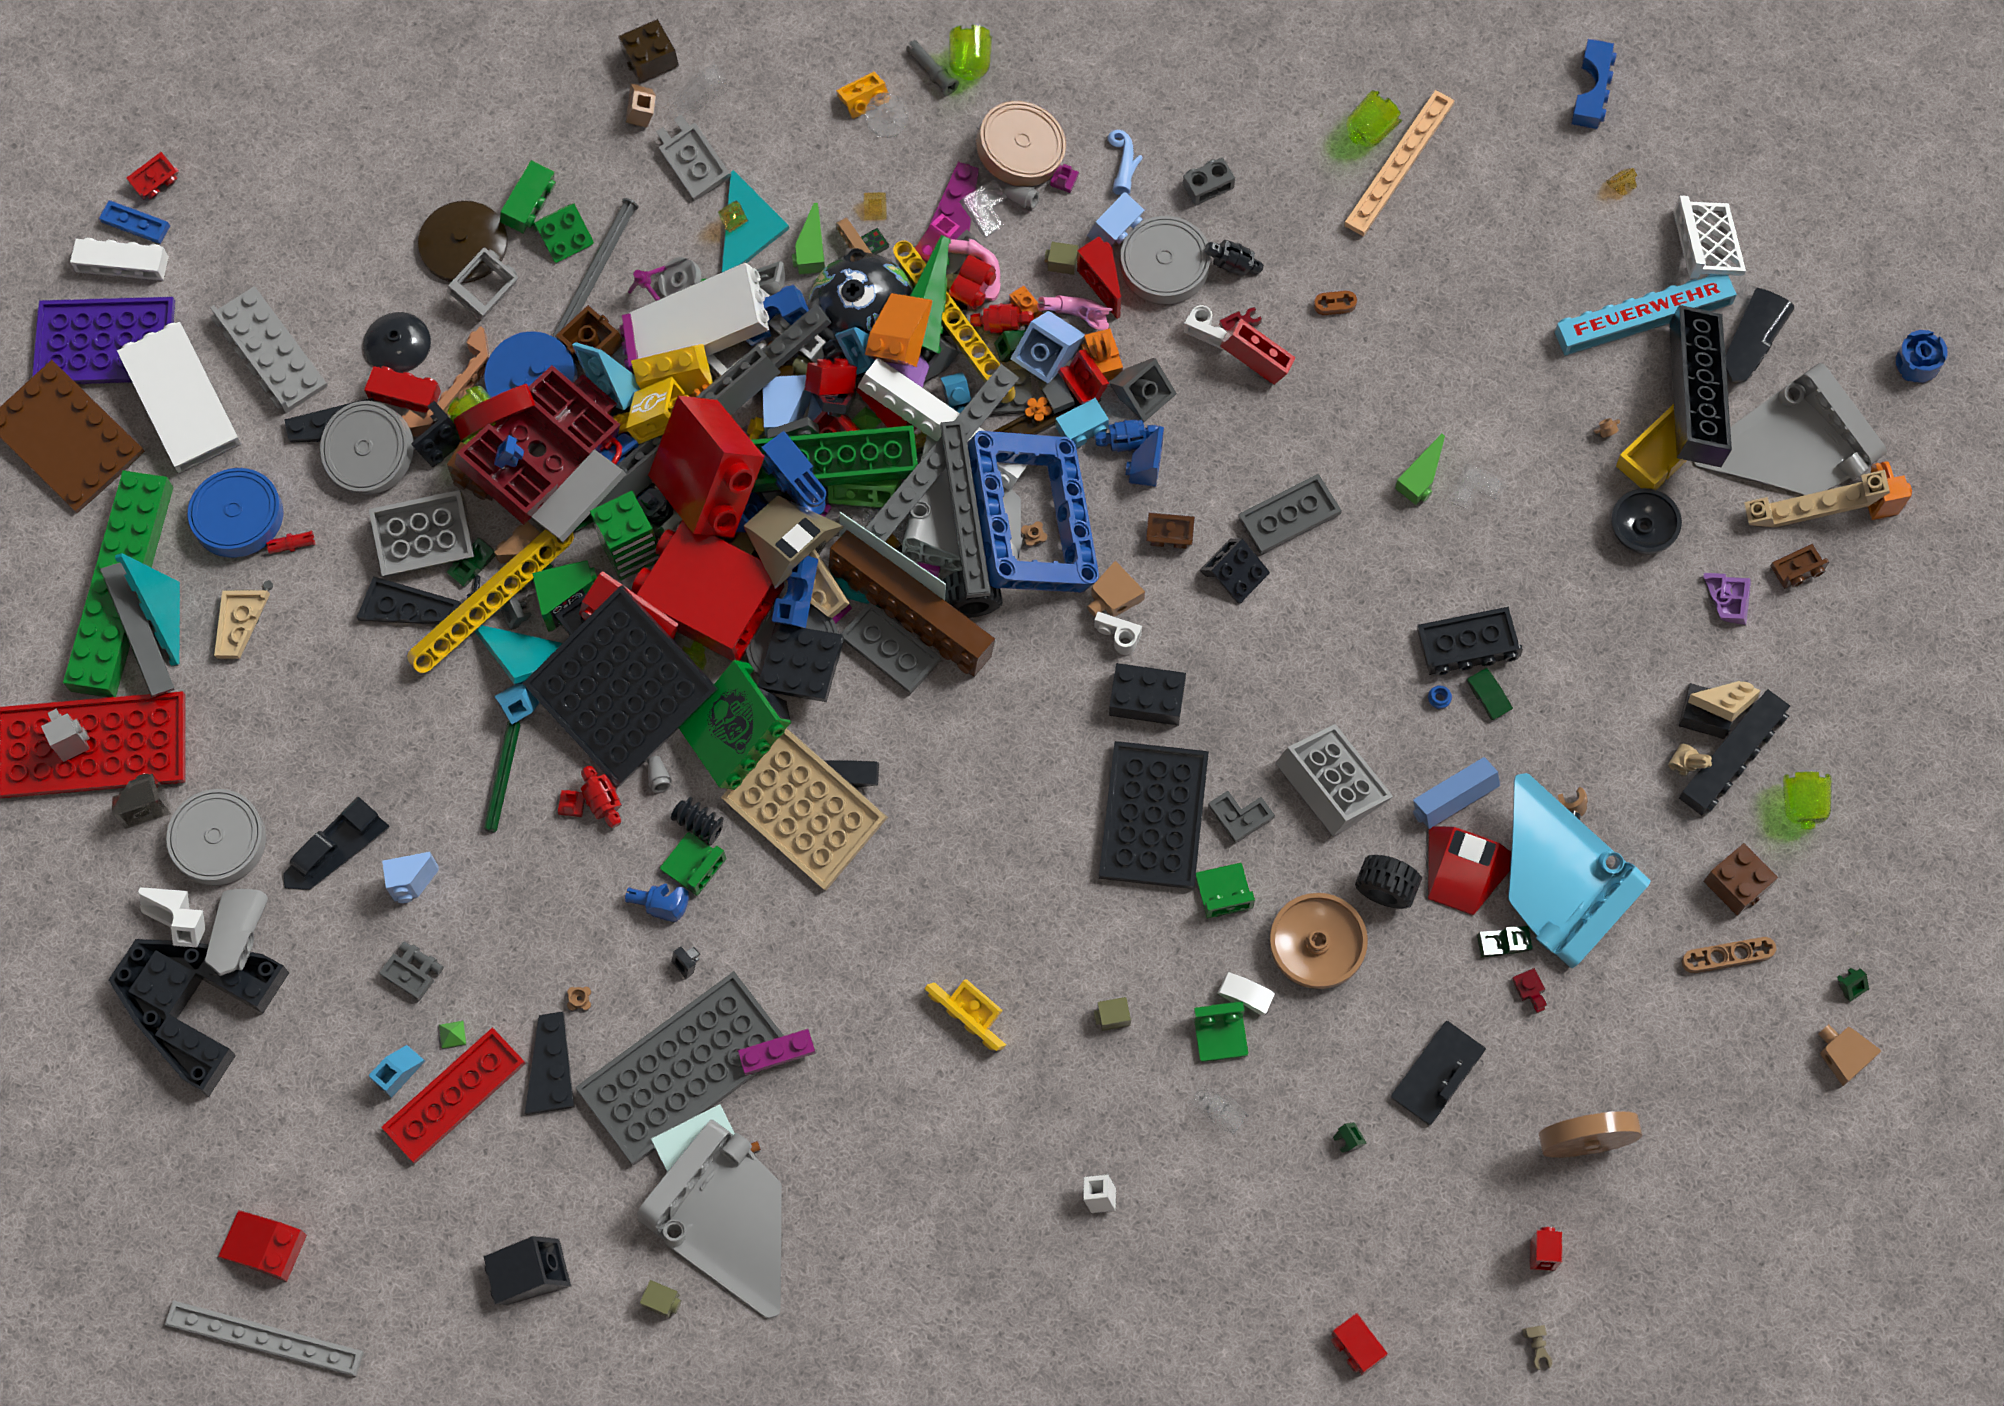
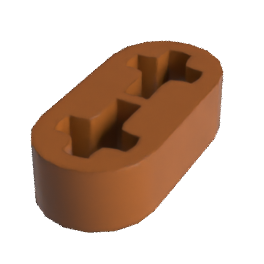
[1314,291,1357,315]

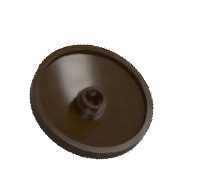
[418,201,508,283]

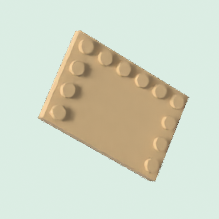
[721,728,888,890]

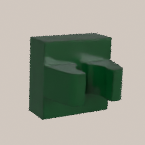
[1837,968,1869,1002]
[1333,1122,1367,1153]

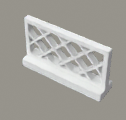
[1673,196,1746,279]

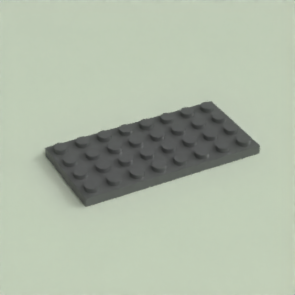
[575,971,784,1166]

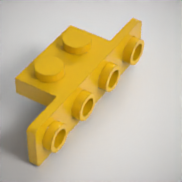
[924,979,1006,1051]

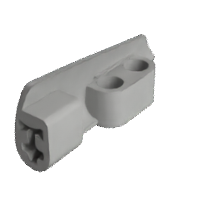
[205,889,268,976]

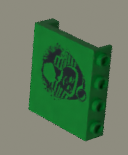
[679,660,791,790]

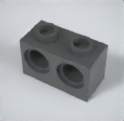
[1183,157,1235,206]

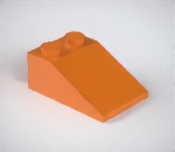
[865,293,933,367]

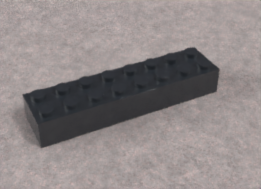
[1669,305,1732,468]

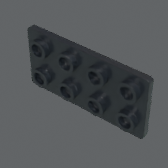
[1391,1021,1486,1125]

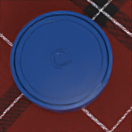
[485,331,578,398]
[188,468,284,558]

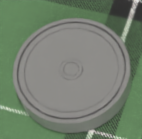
[1120,216,1211,304]
[320,401,414,494]
[166,789,266,886]

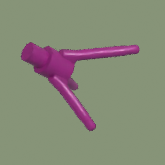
[628,265,667,301]

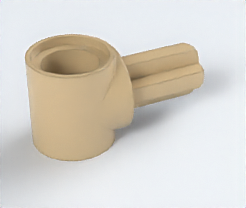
[1668,744,1712,776]

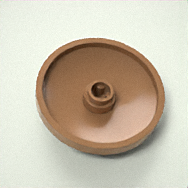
[1270,893,1368,989]

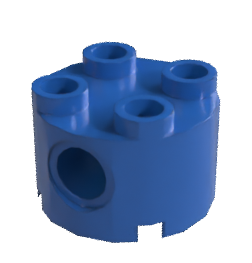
[1895,330,1948,383]

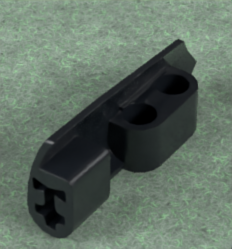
[1725,288,1795,382]
[283,796,390,890]

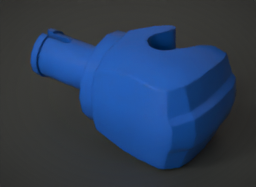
[625,884,689,922]

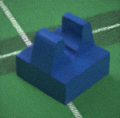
[494,435,524,468]

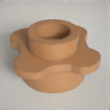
[1594,418,1620,438]
[1021,521,1047,546]
[567,986,592,1011]

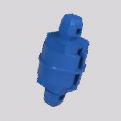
[1095,419,1158,452]

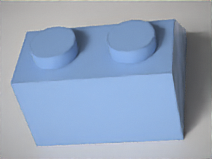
[1087,192,1144,246]
[382,852,439,903]

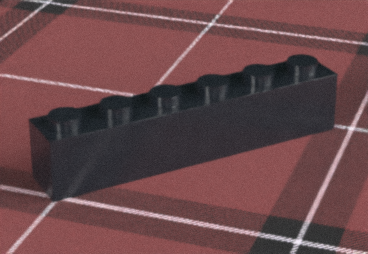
[1679,689,1790,816]

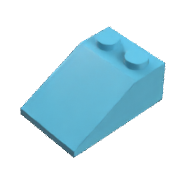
[572,342,641,410]

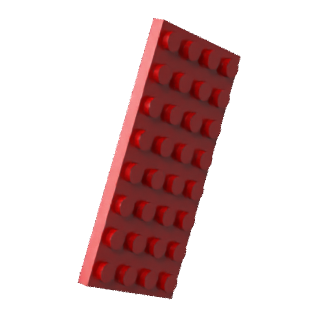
[0,691,186,798]

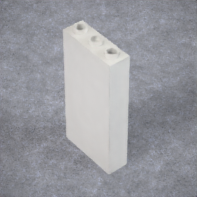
[630,262,769,359]
[117,322,241,473]

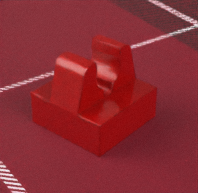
[558,790,585,817]

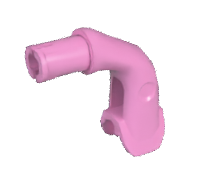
[948,239,1000,301]
[1037,295,1112,330]

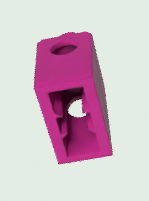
[915,214,960,264]

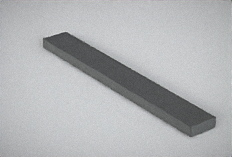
[940,420,991,598]

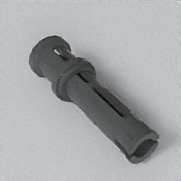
[906,40,959,96]

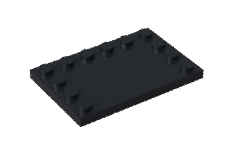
[1099,741,1209,889]

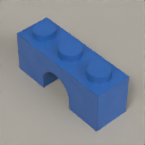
[745,285,809,346]
[772,556,818,628]

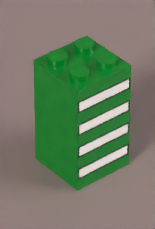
[590,491,660,581]

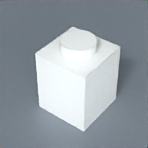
[1084,1175,1116,1213]

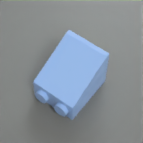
[1011,311,1085,383]
[763,375,811,438]

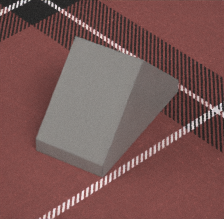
[756,261,786,295]

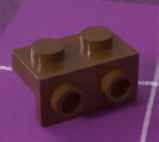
[1146,512,1195,549]
[1770,544,1829,589]

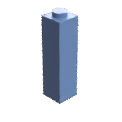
[1413,757,1500,829]

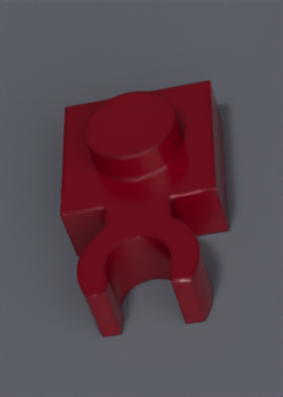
[1219,307,1262,332]

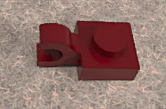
[1512,968,1547,1013]

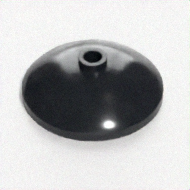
[363,312,431,373]
[1611,488,1682,554]

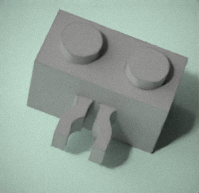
[41,709,90,762]

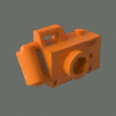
[1009,285,1043,327]

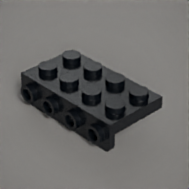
[1417,607,1523,676]

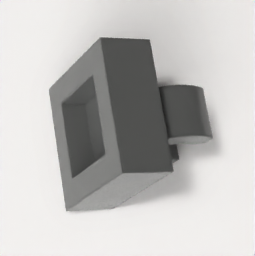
[501,597,532,630]

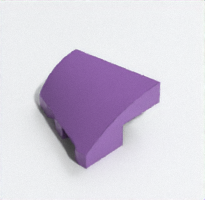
[1704,573,1751,625]

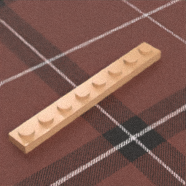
[1345,90,1454,237]

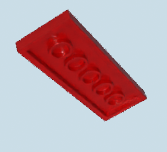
[381,1027,526,1164]

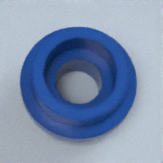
[1428,686,1452,709]

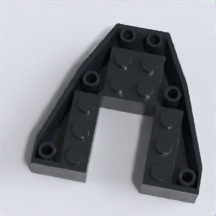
[109,939,289,1097]

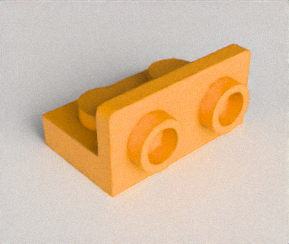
[836,71,890,119]

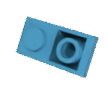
[940,372,971,413]
[494,681,540,724]
[368,1045,425,1098]

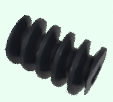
[670,797,724,845]

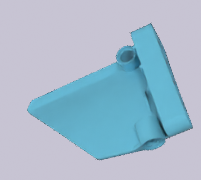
[1508,773,1651,968]

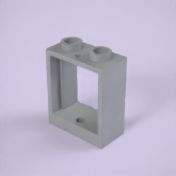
[447,247,518,321]

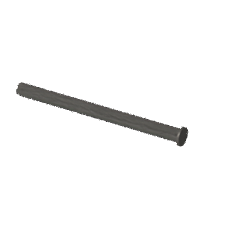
[552,198,639,339]

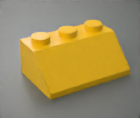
[631,344,713,396]

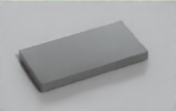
[532,449,626,542]

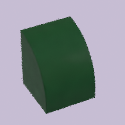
[994,330,1026,362]

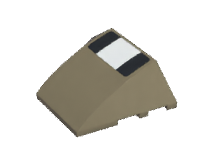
[744,496,844,589]

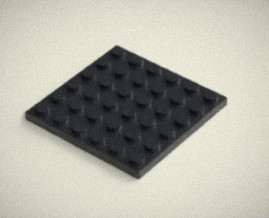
[522,586,718,787]

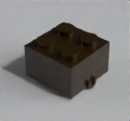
[618,19,679,83]

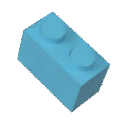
[1056,398,1109,448]

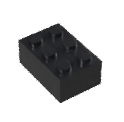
[1109,663,1186,726]

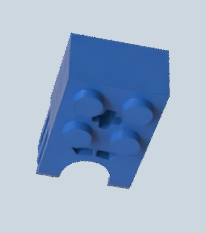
[761,431,826,515]

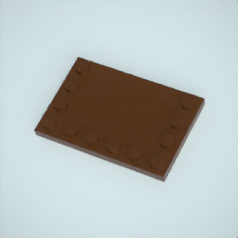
[0,360,145,513]

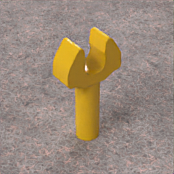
[747,417,764,440]

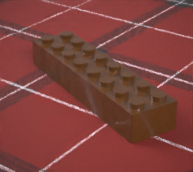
[828,530,995,677]

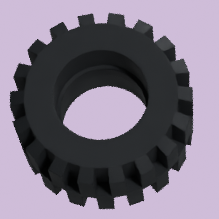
[942,570,1003,618]
[1355,855,1422,909]

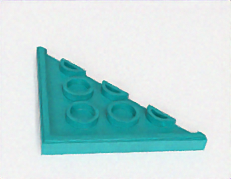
[722,170,790,272]
[115,553,180,666]
[474,625,562,684]

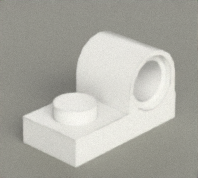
[1184,305,1227,350]
[1094,612,1142,655]

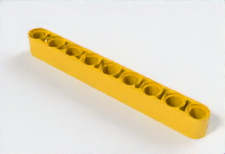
[893,241,1015,403]
[407,529,574,673]

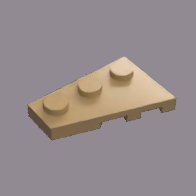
[785,549,850,618]
[1688,681,1761,722]

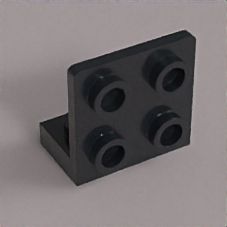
[411,400,467,467]
[1200,538,1270,603]

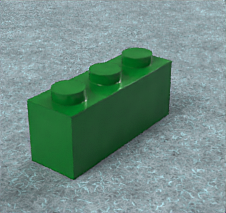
[499,160,556,234]

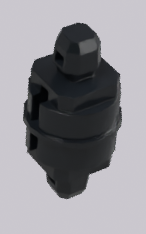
[1204,239,1264,276]
[637,489,673,525]

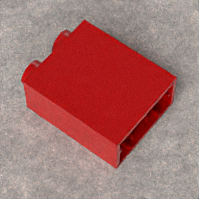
[648,395,765,537]
[632,520,785,661]

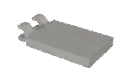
[656,114,731,200]

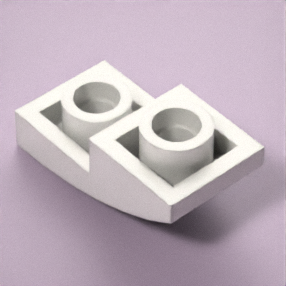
[1217,972,1275,1016]

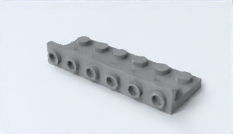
[210,286,328,413]

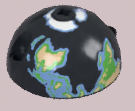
[808,248,914,342]

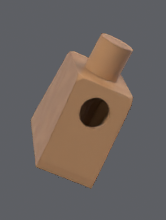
[1087,561,1145,617]
[1818,1024,1881,1086]

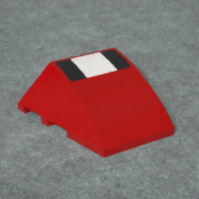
[1428,826,1511,916]

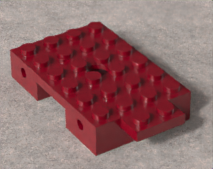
[455,365,621,525]

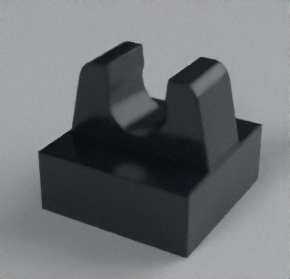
[671,946,700,979]

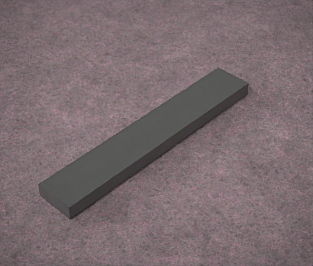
[100,563,174,698]

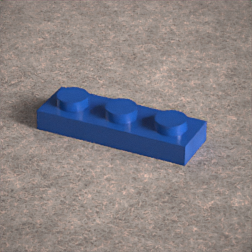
[99,200,170,244]

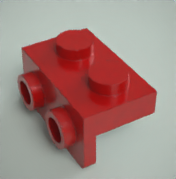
[126,152,179,200]
[1058,349,1109,405]

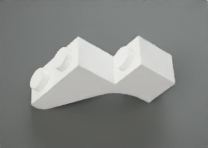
[138,887,205,947]

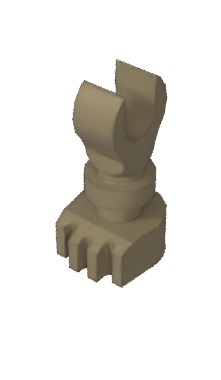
[1522,1325,1552,1370]

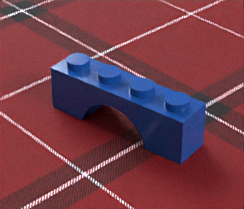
[1571,39,1617,129]

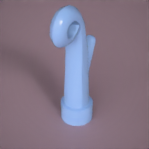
[1108,130,1143,195]

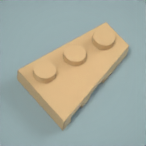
[214,590,270,659]

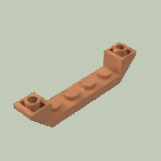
[402,326,490,437]

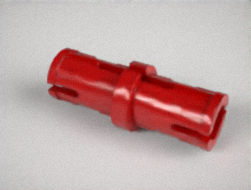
[266,530,316,555]

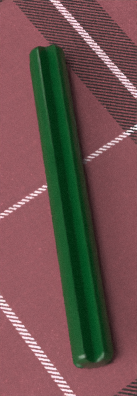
[484,720,521,832]

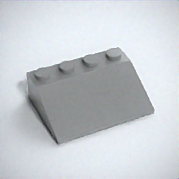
[369,490,474,577]
[1276,724,1393,836]

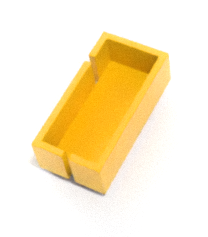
[1616,404,1687,490]

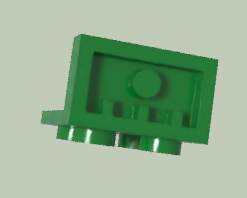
[533,203,594,263]
[660,832,727,896]
[1196,863,1255,919]
[1193,1001,1249,1062]

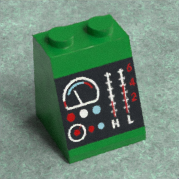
[532,560,597,632]

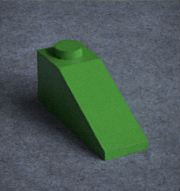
[792,203,825,275]
[1395,433,1445,505]
[828,479,902,508]

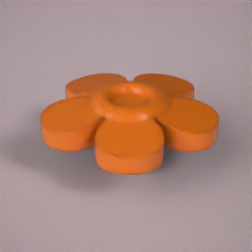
[1025,397,1051,422]

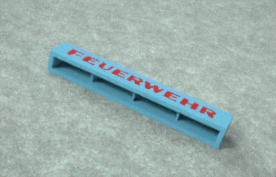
[1555,274,1737,356]

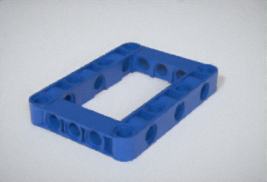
[967,430,1099,593]

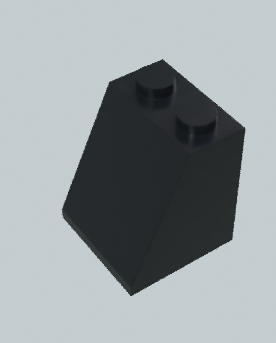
[483,1236,571,1305]

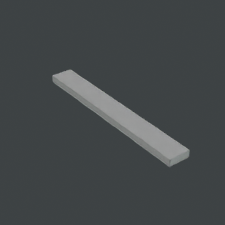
[165,1300,364,1377]

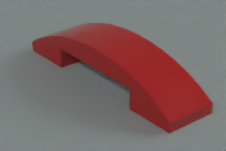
[453,384,535,441]

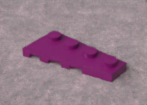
[929,161,979,240]

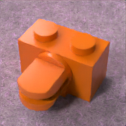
[1081,328,1123,381]
[1867,461,1912,520]

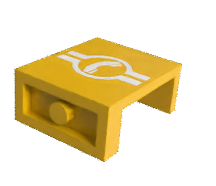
[626,377,685,444]

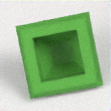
[852,406,882,430]
[439,1021,466,1049]

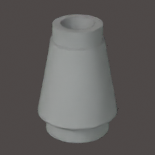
[1004,184,1039,209]
[647,756,672,793]

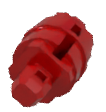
[970,303,1034,334]
[580,765,622,828]

